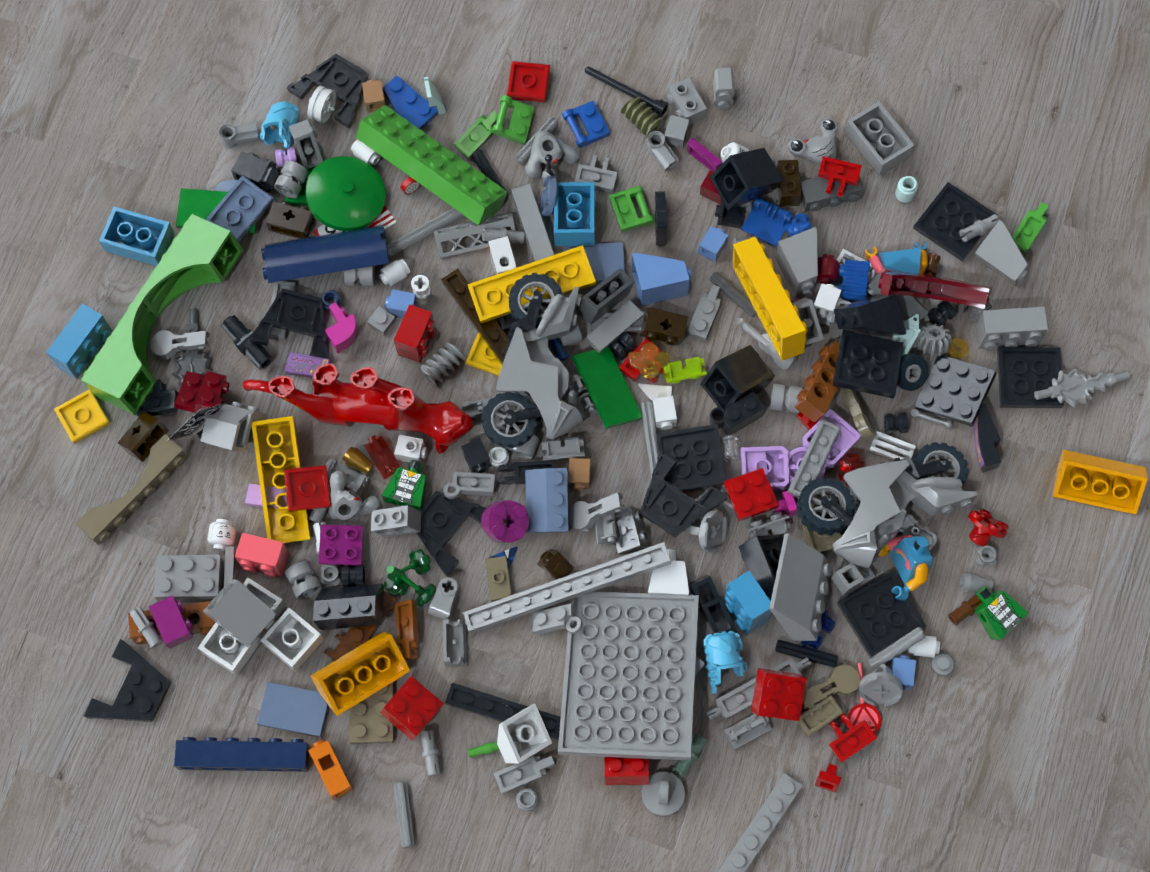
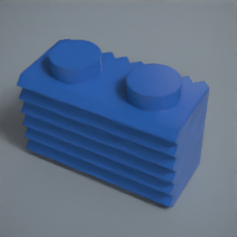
[838,259,870,303]

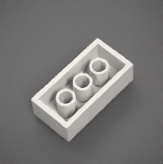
[198,578,286,676]

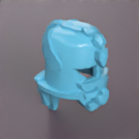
[260,101,299,148]
[704,631,748,694]

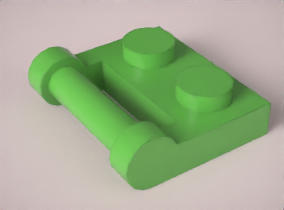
[492,95,534,144]
[609,186,655,233]

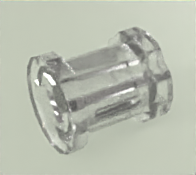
[722,435,741,461]

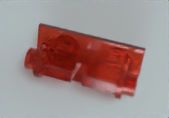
[364,435,400,479]

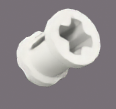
[411,275,431,299]

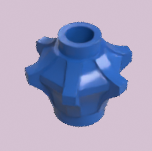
[784,213,811,237]

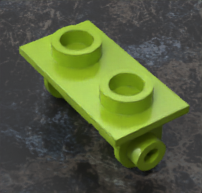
[663,356,707,384]

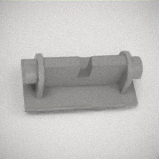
[542,437,585,461]
[745,512,791,539]
[595,513,618,546]
[724,714,772,750]

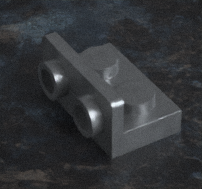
[610,506,649,554]

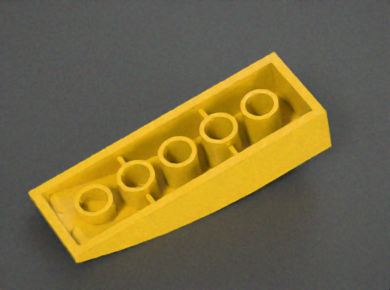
[252,416,310,543]

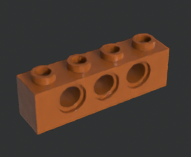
[794,341,840,422]
[128,601,216,644]

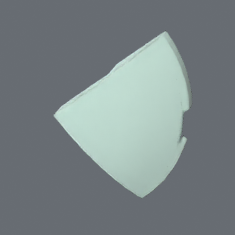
[424,77,446,115]

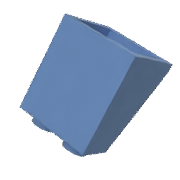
[631,253,692,306]

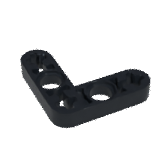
[655,191,667,246]

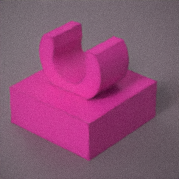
[775,491,797,517]

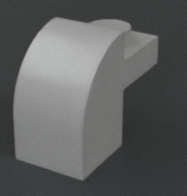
[831,563,876,597]

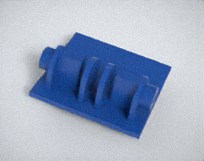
[741,197,795,247]

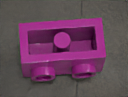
[149,595,194,649]

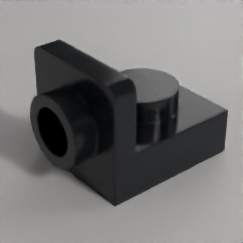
[715,201,745,229]

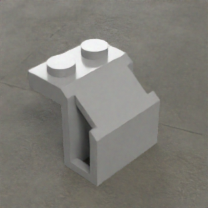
[201,401,268,452]

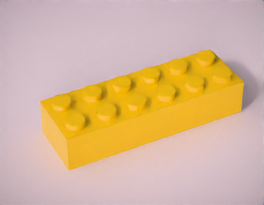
[733,236,808,361]

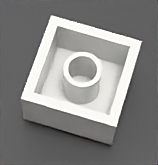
[260,608,324,672]

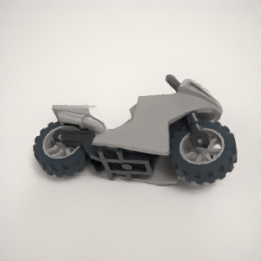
[482,273,583,449]
[796,442,978,569]

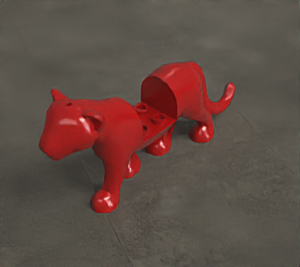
[243,363,473,454]

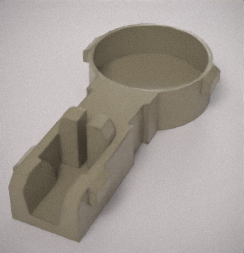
[840,387,877,441]
[803,665,860,709]

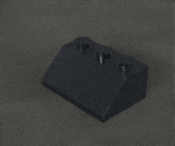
[739,534,784,601]
[313,584,384,630]

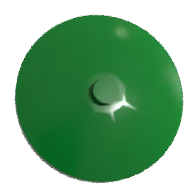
[305,156,386,231]

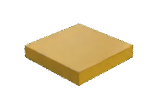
[465,333,502,376]
[54,389,110,444]

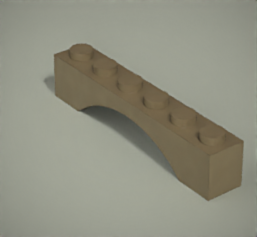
[75,434,187,545]

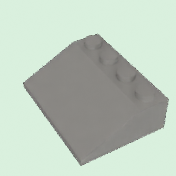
[769,533,832,641]

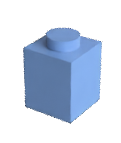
[698,226,728,262]
[385,289,418,318]
[891,655,916,690]

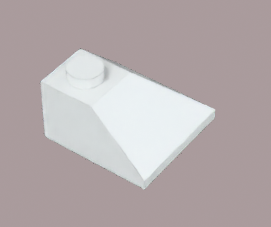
[497,704,552,764]

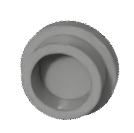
[932,653,954,675]
[516,789,538,811]

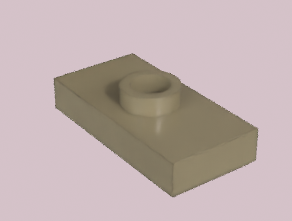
[485,556,511,601]
[796,695,844,738]

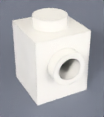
[394,435,427,463]

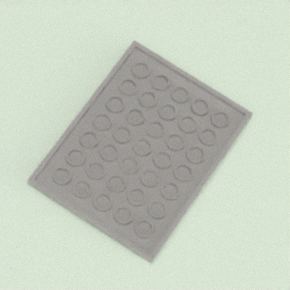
[558,592,699,761]

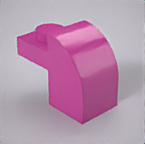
[325,302,358,353]

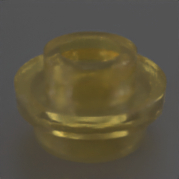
[948,338,968,358]

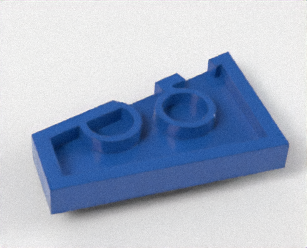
[383,75,438,130]

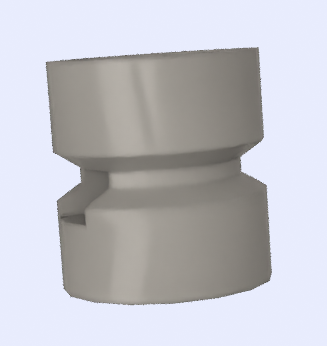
[274,161,309,198]
[344,266,375,286]
[770,383,802,414]
[285,561,322,600]

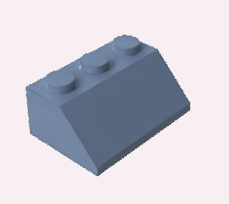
[525,468,569,533]

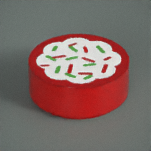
[400,177,421,195]

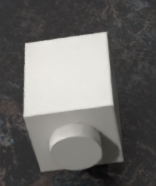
[652,396,677,430]

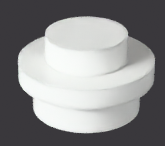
[488,447,509,467]

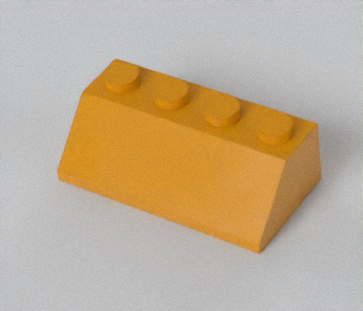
[1053,450,1148,515]
[311,632,410,716]

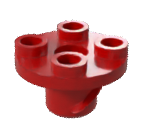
[968,508,1009,546]

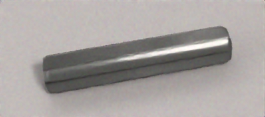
[709,272,757,317]

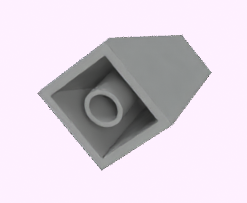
[975,220,1028,286]
[775,227,818,299]
[203,579,276,647]

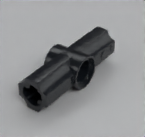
[221,315,273,370]

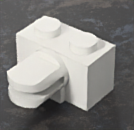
[814,284,851,327]

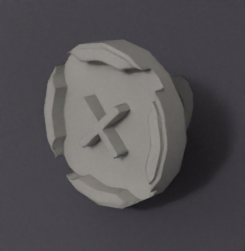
[687,510,728,553]
[859,664,903,706]
[641,772,685,817]

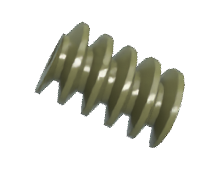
[621,96,663,138]

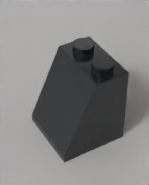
[709,148,783,211]
[833,295,906,337]
[700,345,775,410]

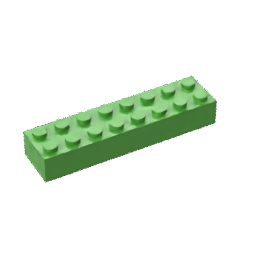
[356,105,507,226]

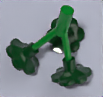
[384,549,436,607]

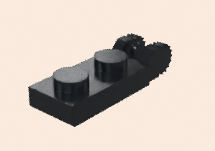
[498,460,556,485]

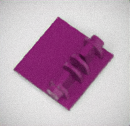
[319,525,363,565]

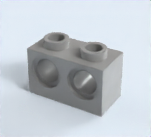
[371,505,421,537]

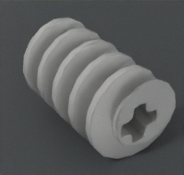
[420,343,466,386]

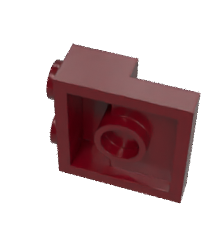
[175,371,230,415]

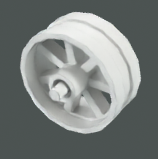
[307,85,337,124]

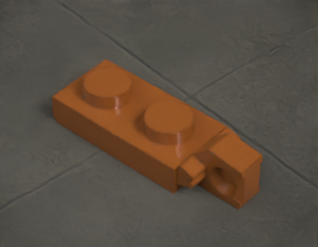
[395,599,419,661]

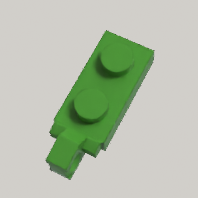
[453,110,498,158]
[1012,202,1049,255]

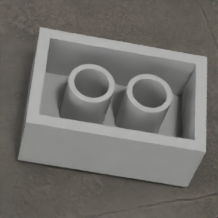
[845,101,915,176]
[976,307,1048,350]
[154,555,225,603]

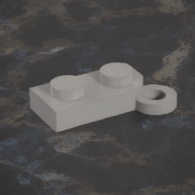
[443,472,495,499]
[532,603,583,635]

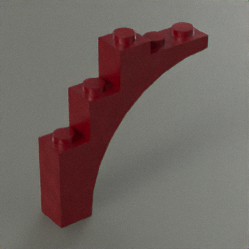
[878,269,992,309]

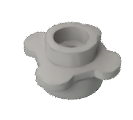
[976,546,997,566]
[320,564,342,586]

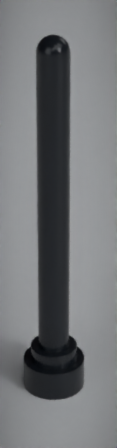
[585,66,669,117]

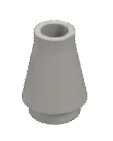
[959,572,993,593]

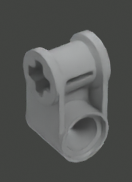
[428,577,459,619]

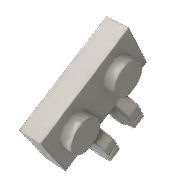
[574,155,618,193]

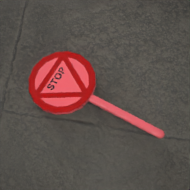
[847,662,882,734]

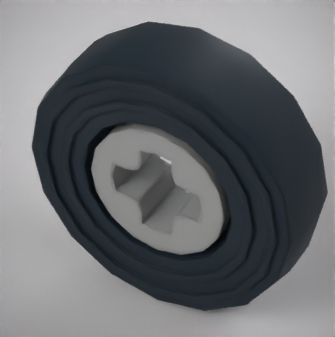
[897,354,928,391]

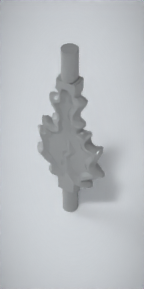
[1034,368,1130,407]

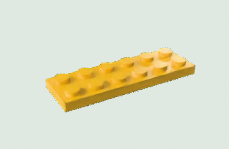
[467,245,596,323]

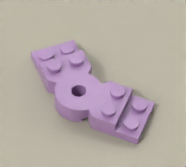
[740,409,861,491]

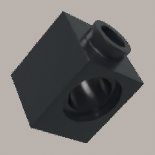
[461,438,491,473]

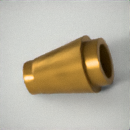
[342,446,374,474]

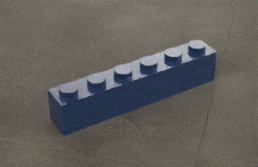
[174,737,310,772]

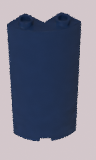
[261,225,390,283]

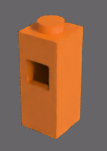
[308,740,353,800]

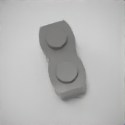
[713,68,735,110]

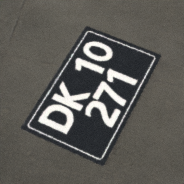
[167,404,223,441]

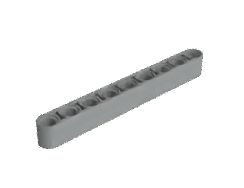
[510,184,582,347]

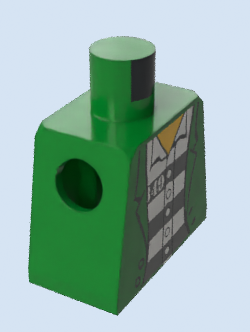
[382,460,427,511]
[975,586,1029,640]

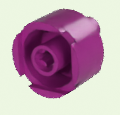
[481,500,529,543]

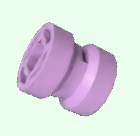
[275,147,298,169]

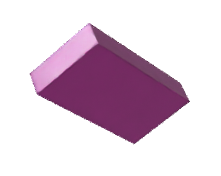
[687,138,722,172]

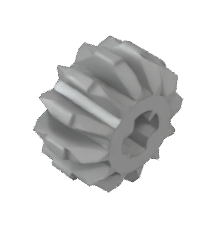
[916,323,952,356]

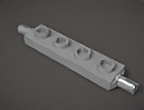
[706,657,811,721]

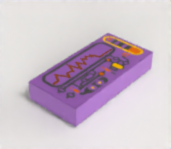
[285,352,330,378]

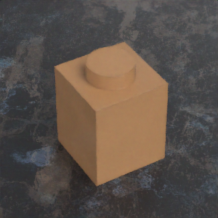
[362,80,386,113]
[568,458,590,491]

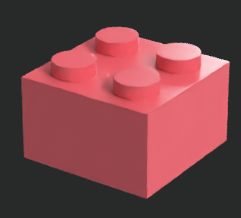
[235,533,289,578]

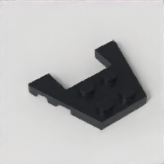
[287,54,368,128]
[249,288,329,359]
[640,452,728,537]
[416,491,487,577]
[84,639,171,722]

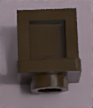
[537,549,574,580]

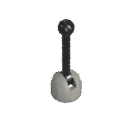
[542,154,558,182]

